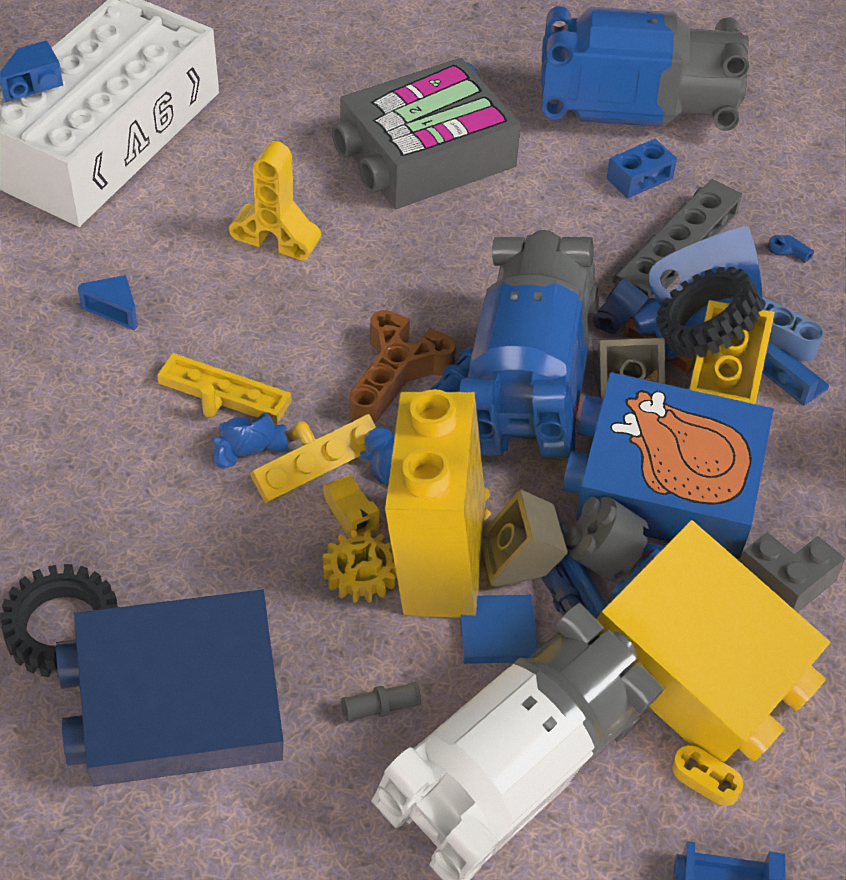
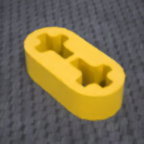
[672,745,743,806]

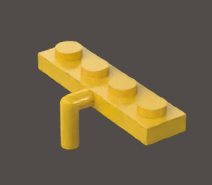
[157,353,292,425]
[249,414,376,503]

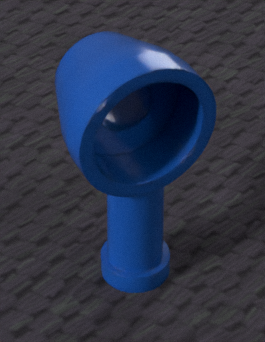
[634,301,678,360]

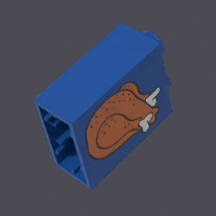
[562,372,774,559]

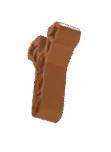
[349,310,456,424]

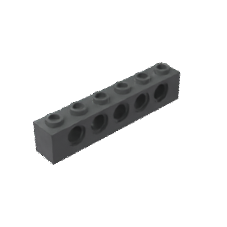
[613,179,742,300]

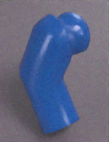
[768,235,814,263]

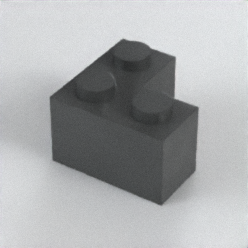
[740,532,845,613]

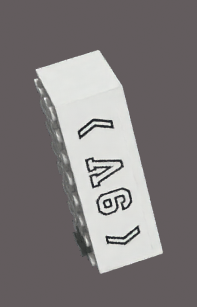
[0,0,219,227]

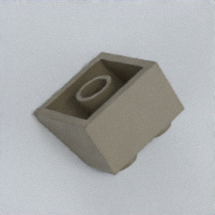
[592,337,665,398]
[482,489,568,587]

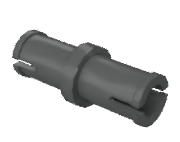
[341,682,421,721]

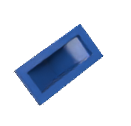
[77,275,138,330]

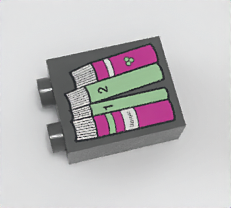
[332,58,521,210]

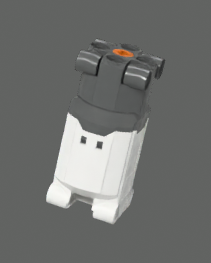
[371,603,665,880]

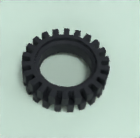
[656,267,763,358]
[0,564,118,678]

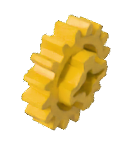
[323,530,397,603]

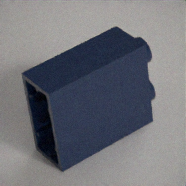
[56,589,284,787]

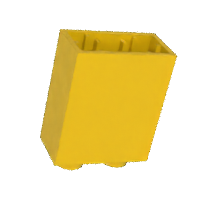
[385,389,486,618]
[597,520,831,763]

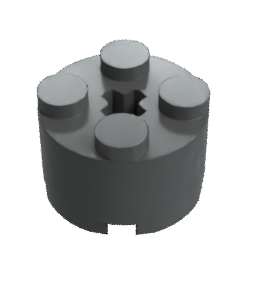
[564,497,648,581]

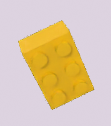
[689,300,775,404]

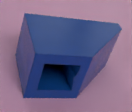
[0,40,64,102]

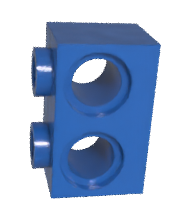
[606,138,677,199]

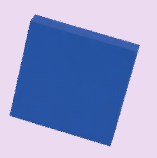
[460,594,538,664]

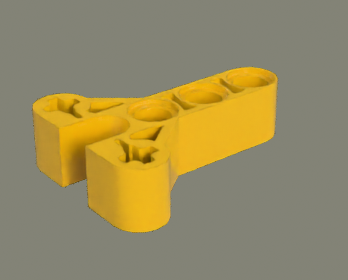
[229,141,322,261]

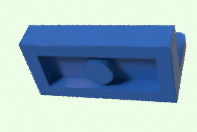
[762,342,829,406]

